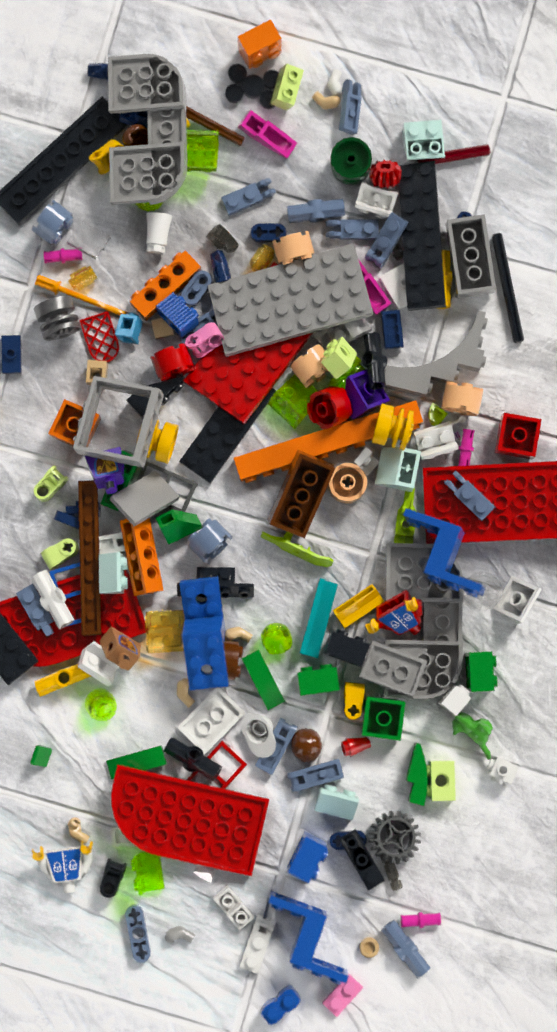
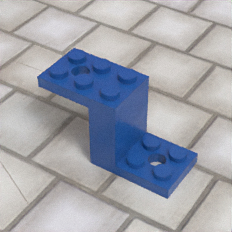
[403,508,485,598]
[179,576,229,691]
[269,891,349,984]

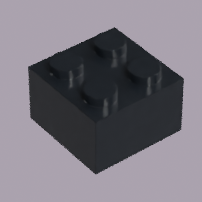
[324,629,370,667]

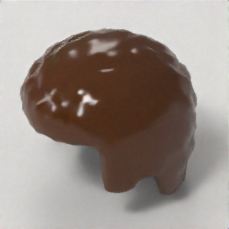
[122,124,148,146]
[291,728,322,763]

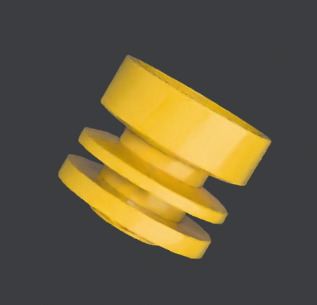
[372,403,414,450]
[136,419,179,464]

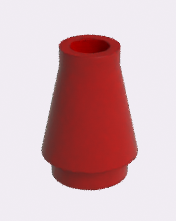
[341,736,371,757]

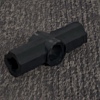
[362,332,387,390]
[164,737,223,781]

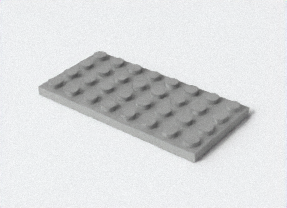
[208,243,374,357]

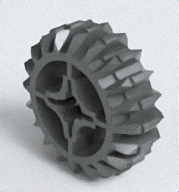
[368,811,421,864]

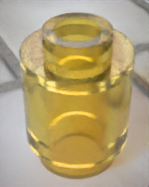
[249,244,275,272]
[68,265,98,291]

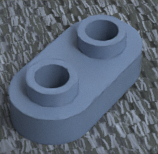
[182,271,212,306]

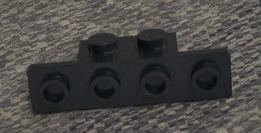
[177,567,254,598]

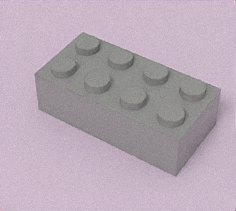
[446,214,496,299]

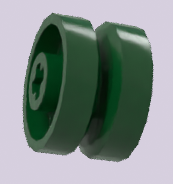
[330,137,372,185]

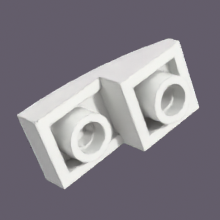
[213,885,255,930]

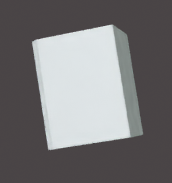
[493,576,542,624]

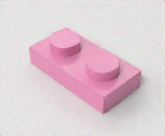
[322,973,363,1017]

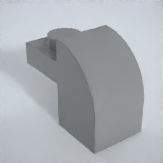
[328,318,372,344]

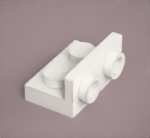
[413,421,458,460]
[78,642,119,687]

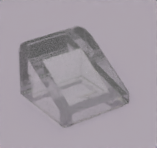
[193,864,217,883]

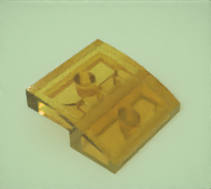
[145,610,185,653]

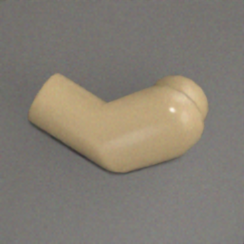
[312,91,341,110]
[225,627,253,643]
[68,817,90,845]

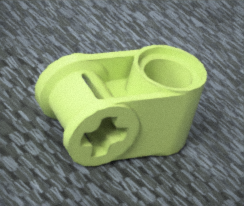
[34,465,69,502]
[40,538,79,570]

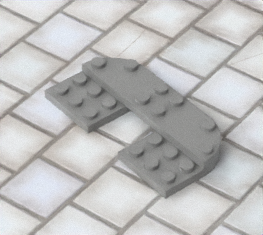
[108,54,187,205]
[384,543,464,699]

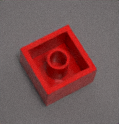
[495,413,542,460]

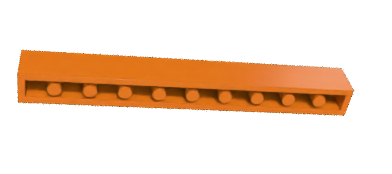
[234,400,423,483]

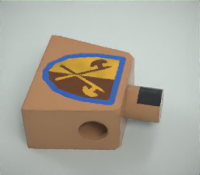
[99,627,141,671]

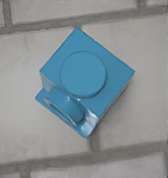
[115,313,143,344]

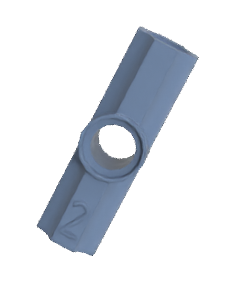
[287,199,345,223]
[381,920,430,978]

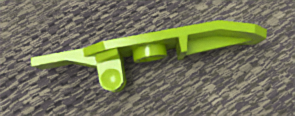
[394,487,416,544]
[261,532,333,567]

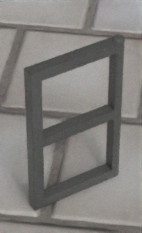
[136,461,198,512]

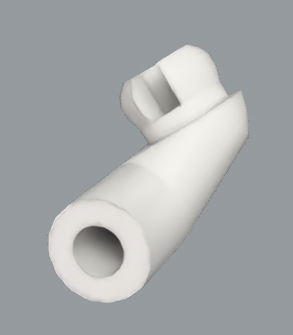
[328,69,343,97]

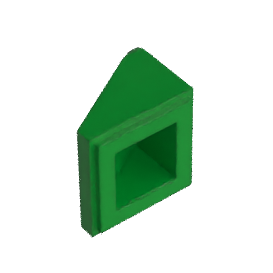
[30,745,52,767]

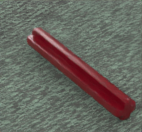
[416,144,490,164]

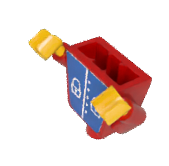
[365,590,423,635]

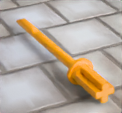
[35,275,127,315]

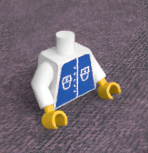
[32,841,93,893]

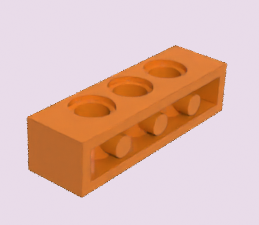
[130,250,202,321]
[120,518,164,596]

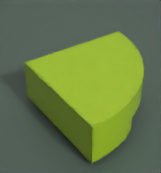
[428,403,448,426]

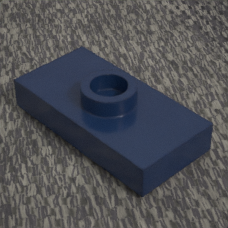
[381,310,404,350]
[1,335,22,374]

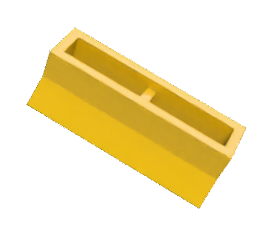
[333,584,384,629]

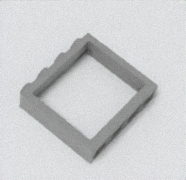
[73,376,164,468]

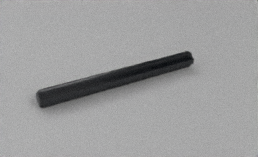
[492,233,524,343]

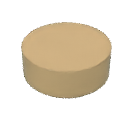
[359,937,379,958]

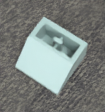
[402,120,445,160]
[375,447,421,492]
[99,552,128,594]
[314,784,359,820]

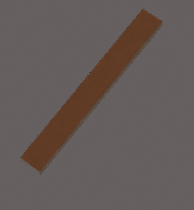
[78,480,101,636]

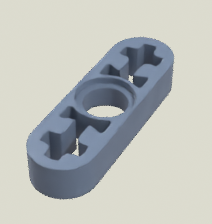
[125,904,151,963]

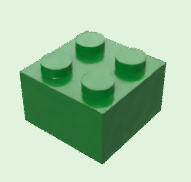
[465,651,498,692]
[297,664,339,696]
[361,696,406,741]

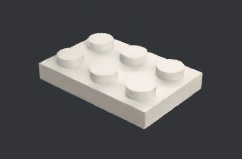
[177,687,245,755]

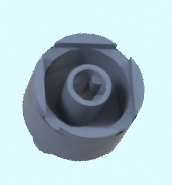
[32,200,74,245]
[188,518,233,563]

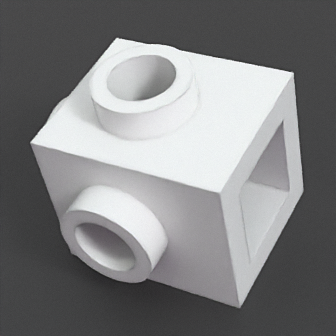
[487,756,519,785]

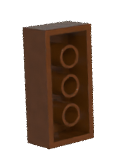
[267,450,335,539]

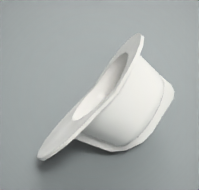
[241,713,276,758]

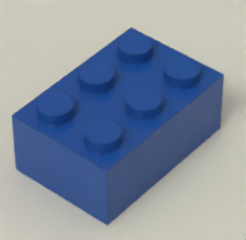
[287,831,328,883]

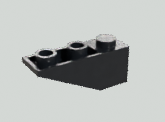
[126,376,184,419]
[339,829,385,891]

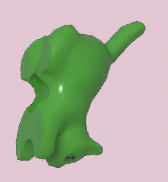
[452,711,493,760]

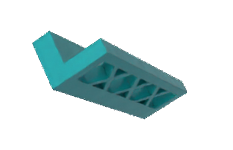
[300,578,338,658]

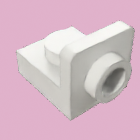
[353,447,379,476]

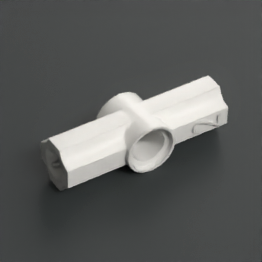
[32,570,74,629]

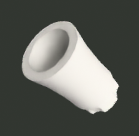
[146,212,172,254]

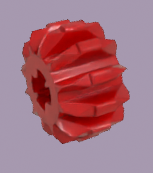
[369,159,401,189]

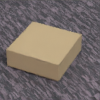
[151,318,174,339]

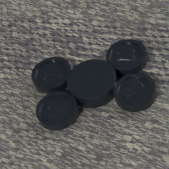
[225,64,279,109]

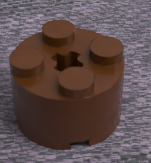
[211,641,243,681]

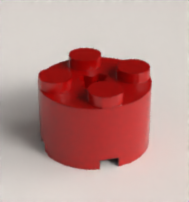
[150,343,194,381]
[307,386,353,429]

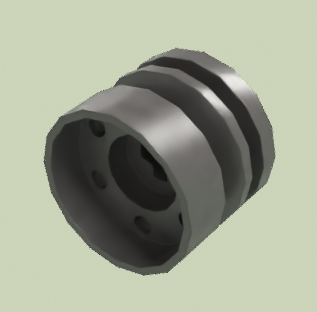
[33,295,82,341]

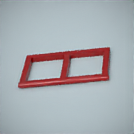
[186,740,247,789]

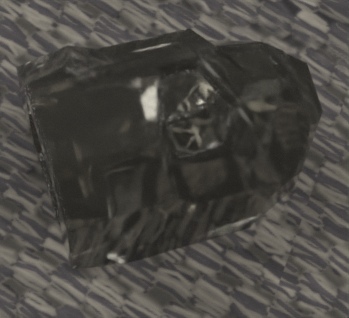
[206,224,239,253]

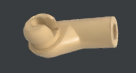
[177,678,195,708]

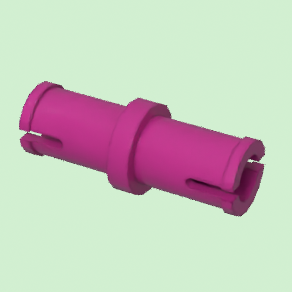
[43,248,83,263]
[458,429,475,466]
[400,912,441,928]

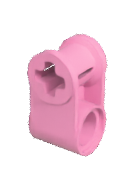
[185,322,224,358]

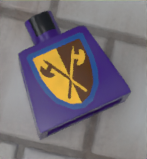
[85,447,124,494]

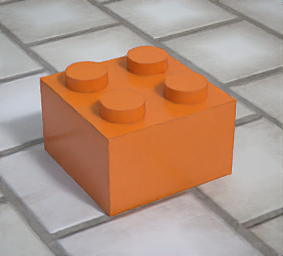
[237,19,282,69]
[48,399,101,448]

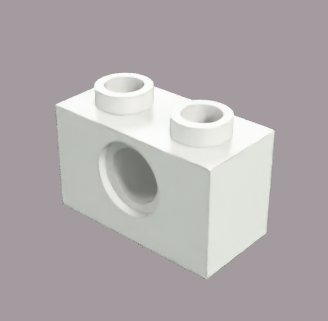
[438,685,471,716]

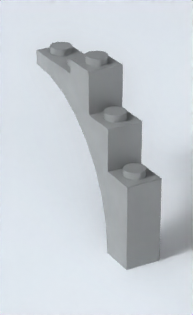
[384,310,488,398]

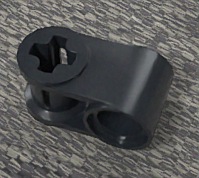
[100,858,127,898]

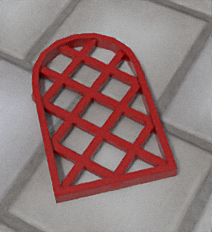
[79,311,119,362]

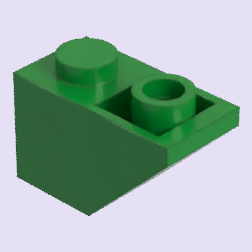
[156,509,203,545]

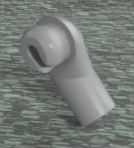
[165,926,195,943]

